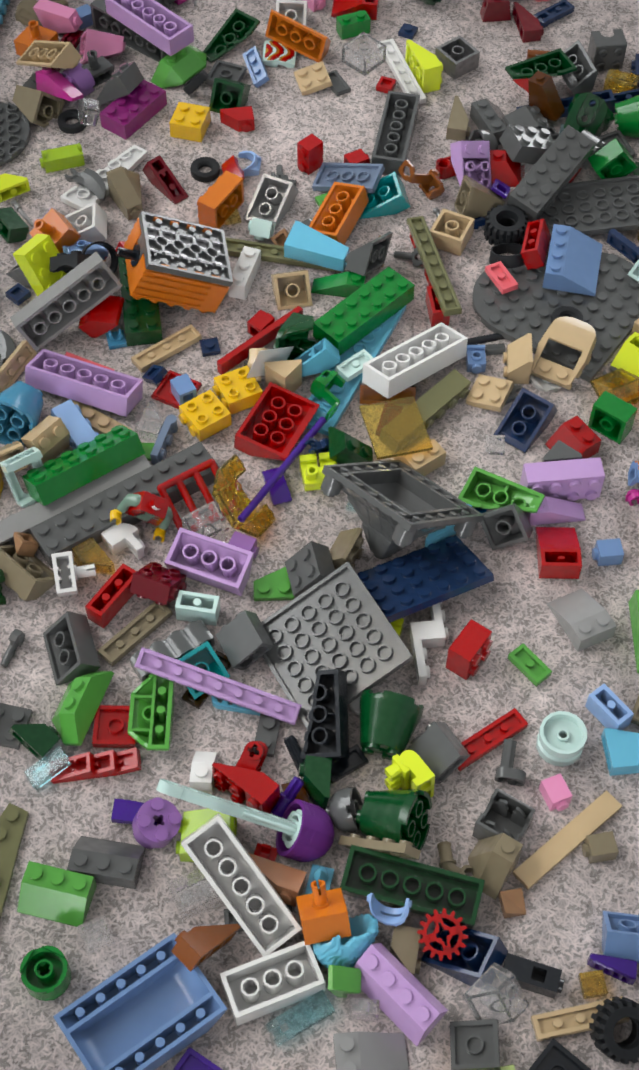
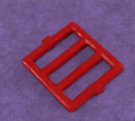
[157,459,238,532]

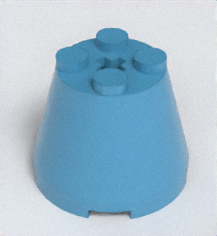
[0,381,43,445]

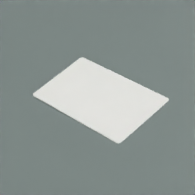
[246,346,294,378]

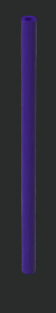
[237,417,327,523]

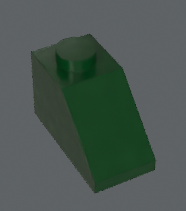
[8,724,60,760]
[298,755,332,808]

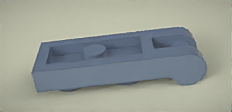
[150,414,178,465]

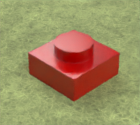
[376,76,396,94]

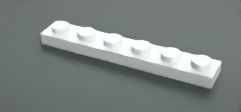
[378,39,426,105]

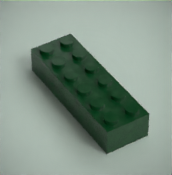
[118,257,163,346]
[340,844,485,929]

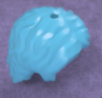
[310,914,379,968]

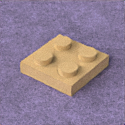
[293,61,332,96]
[466,374,514,412]

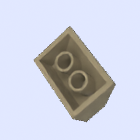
[0,545,55,601]

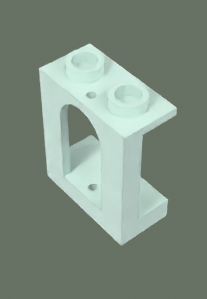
[0,446,43,508]

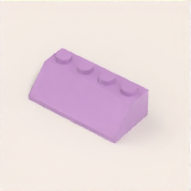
[164,527,254,596]
[354,943,448,1046]

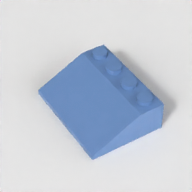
[542,224,603,296]

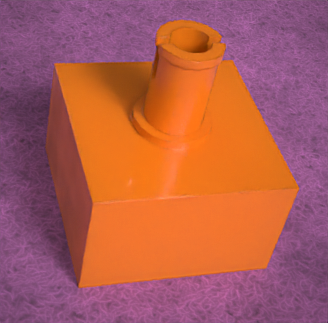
[14,20,59,56]
[30,208,81,253]
[296,880,352,945]

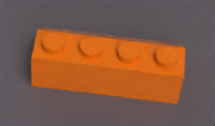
[265,9,331,62]
[309,182,369,245]

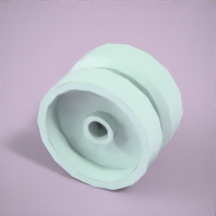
[536,711,587,767]

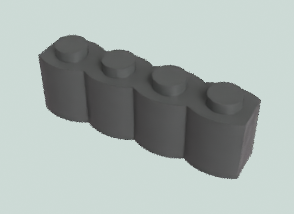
[130,620,215,682]

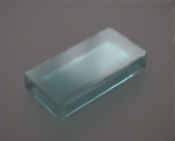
[24,746,72,790]

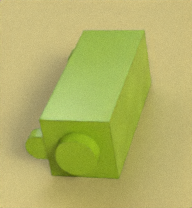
[39,143,85,173]

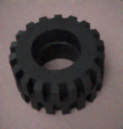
[484,204,529,246]
[589,996,639,1064]

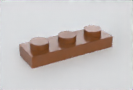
[360,384,416,405]

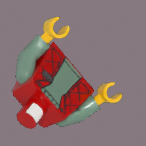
[110,491,173,543]

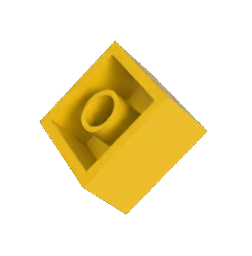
[169,102,211,143]

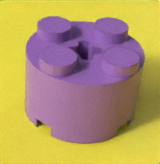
[61,63,95,101]
[132,797,182,849]

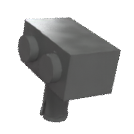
[81,50,114,88]

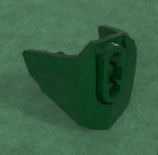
[564,92,614,137]
[273,312,320,360]

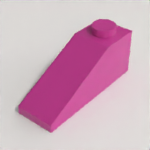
[35,67,83,102]

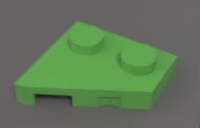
[254,567,294,601]

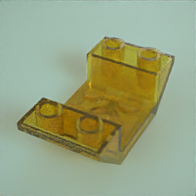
[212,454,276,538]

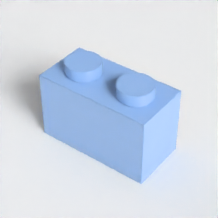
[585,683,634,730]

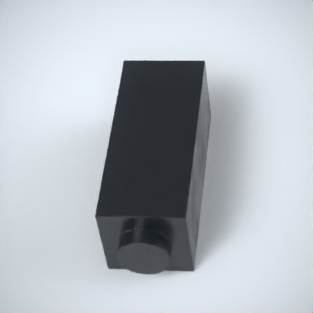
[500,953,565,999]

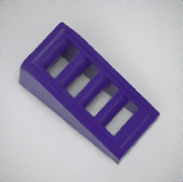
[587,953,637,985]

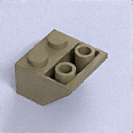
[330,528,364,570]

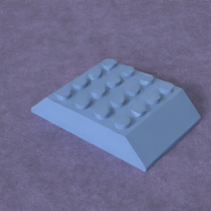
[53,933,227,1070]

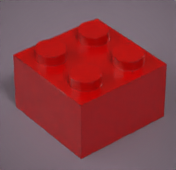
[445,619,493,680]

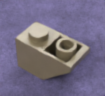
[390,925,424,976]

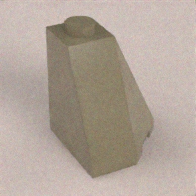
[12,85,65,128]
[106,166,143,221]
[468,833,523,900]

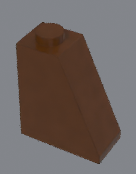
[528,71,565,122]

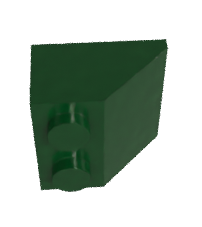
[209,77,251,113]
[328,426,373,464]

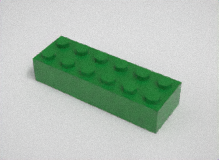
[313,266,415,355]
[22,425,145,506]

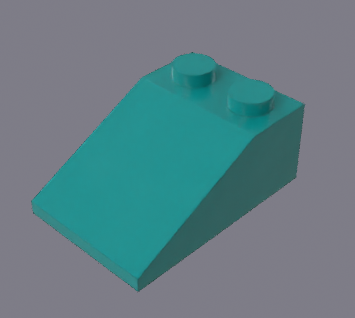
[359,171,411,219]

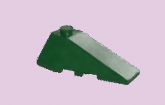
[203,8,261,63]
[505,48,577,79]

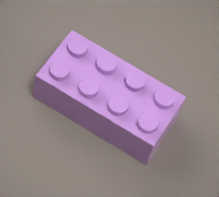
[520,457,605,502]

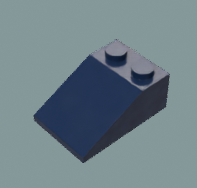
[493,387,558,453]
[421,921,508,992]

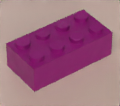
[99,80,167,140]

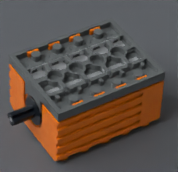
[116,211,233,313]

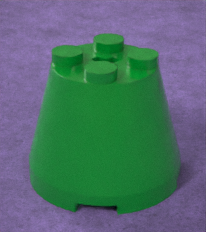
[614,95,639,138]

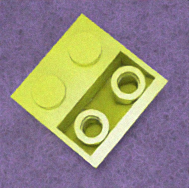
[611,332,639,384]

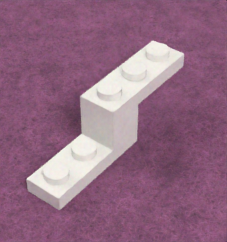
[409,602,449,686]

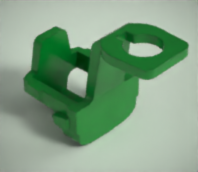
[310,370,345,423]

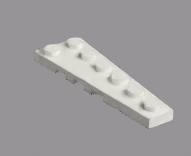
[60,145,148,210]

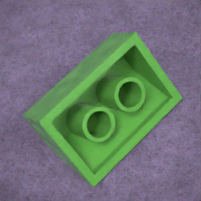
[17,861,97,928]

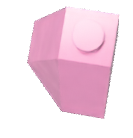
[33,0,83,34]
[79,29,126,64]

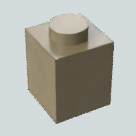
[582,831,619,864]

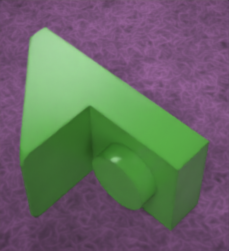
[328,965,361,998]

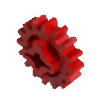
[417,908,468,961]

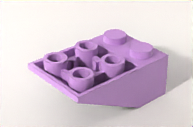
[450,141,491,189]

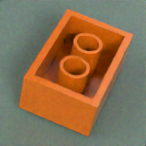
[197,171,244,229]

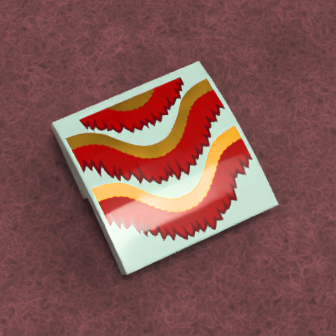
[262,40,296,68]

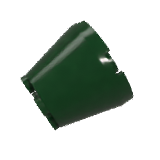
[359,689,424,760]
[356,789,432,851]

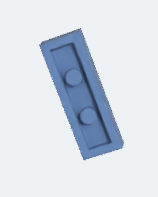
[242,46,270,88]

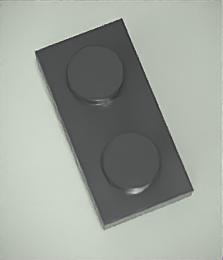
[253,714,281,757]

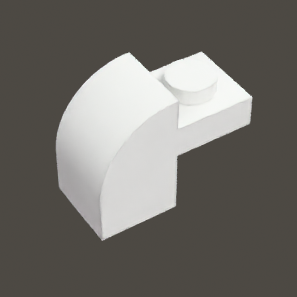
[101,523,145,560]

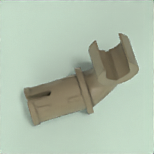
[437,841,475,877]

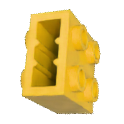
[212,365,263,415]
[178,389,232,442]

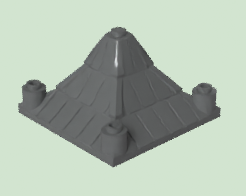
[320,460,484,559]

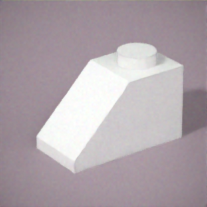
[189,751,217,793]

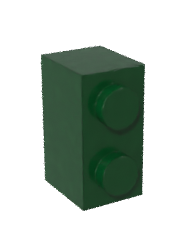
[0,207,29,244]

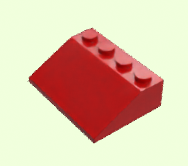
[234,382,320,461]

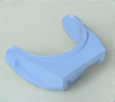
[238,151,261,176]
[367,893,412,927]

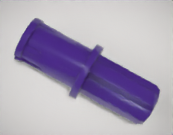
[271,776,304,817]

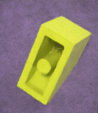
[0,173,30,203]

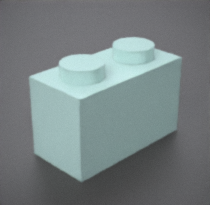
[175,590,221,626]

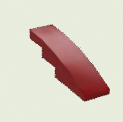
[50,747,141,784]

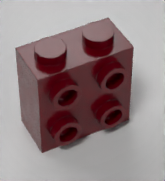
[130,562,187,605]

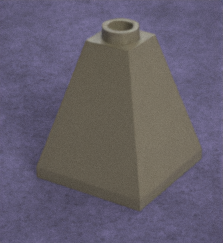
[454,175,505,218]

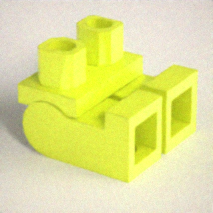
[299,452,337,491]
[384,750,435,798]

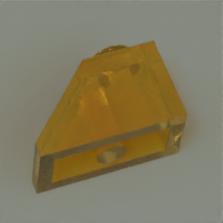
[72,537,115,575]

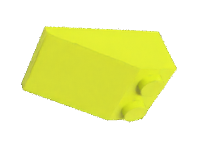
[405,39,443,93]

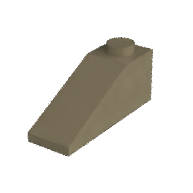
[446,95,471,141]

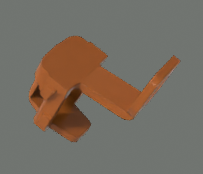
[398,160,445,200]

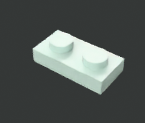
[336,349,373,382]

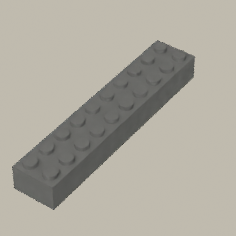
[30,441,220,568]

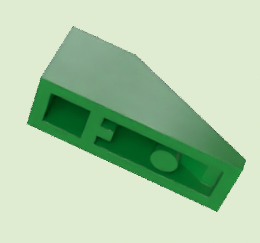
[311,271,366,298]

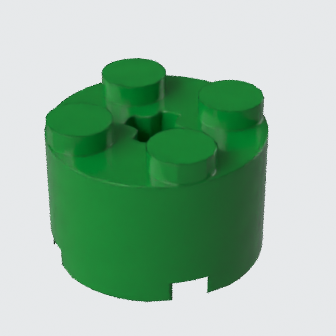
[20,945,71,1001]

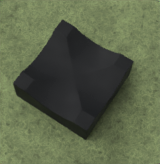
[50,251,92,274]

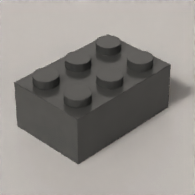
[499,124,555,164]

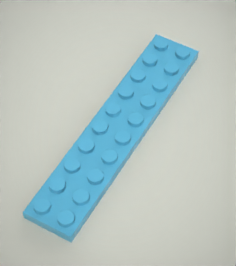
[307,306,406,436]

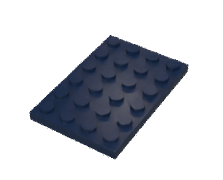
[357,535,494,623]

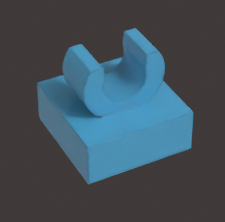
[106,329,127,350]

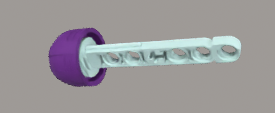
[156,778,335,862]

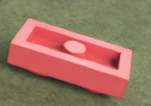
[485,261,518,295]

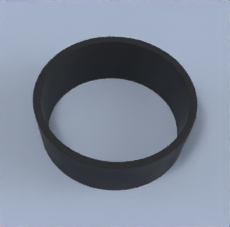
[82,241,119,273]
[489,243,525,268]

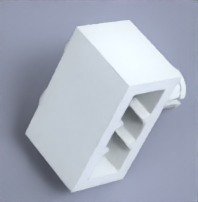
[51,551,96,597]

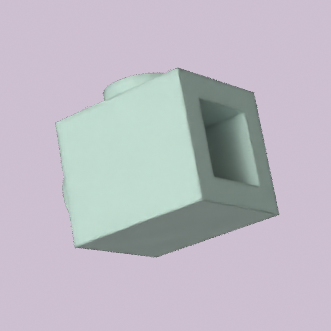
[248,217,276,241]

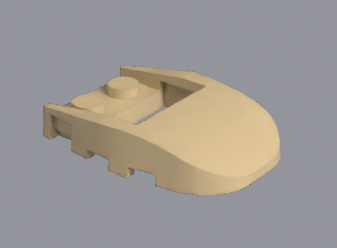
[531,317,596,390]

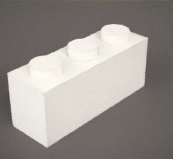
[228,246,261,300]

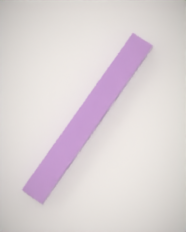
[134,647,302,726]

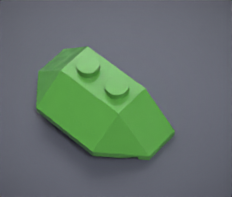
[151,45,207,89]
[52,671,114,746]
[128,674,174,751]

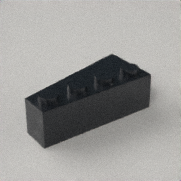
[300,669,349,760]

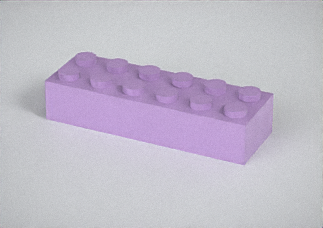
[105,0,194,56]
[25,349,143,417]

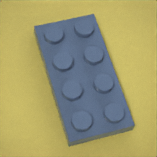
[312,162,385,193]

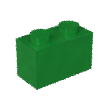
[336,10,371,40]

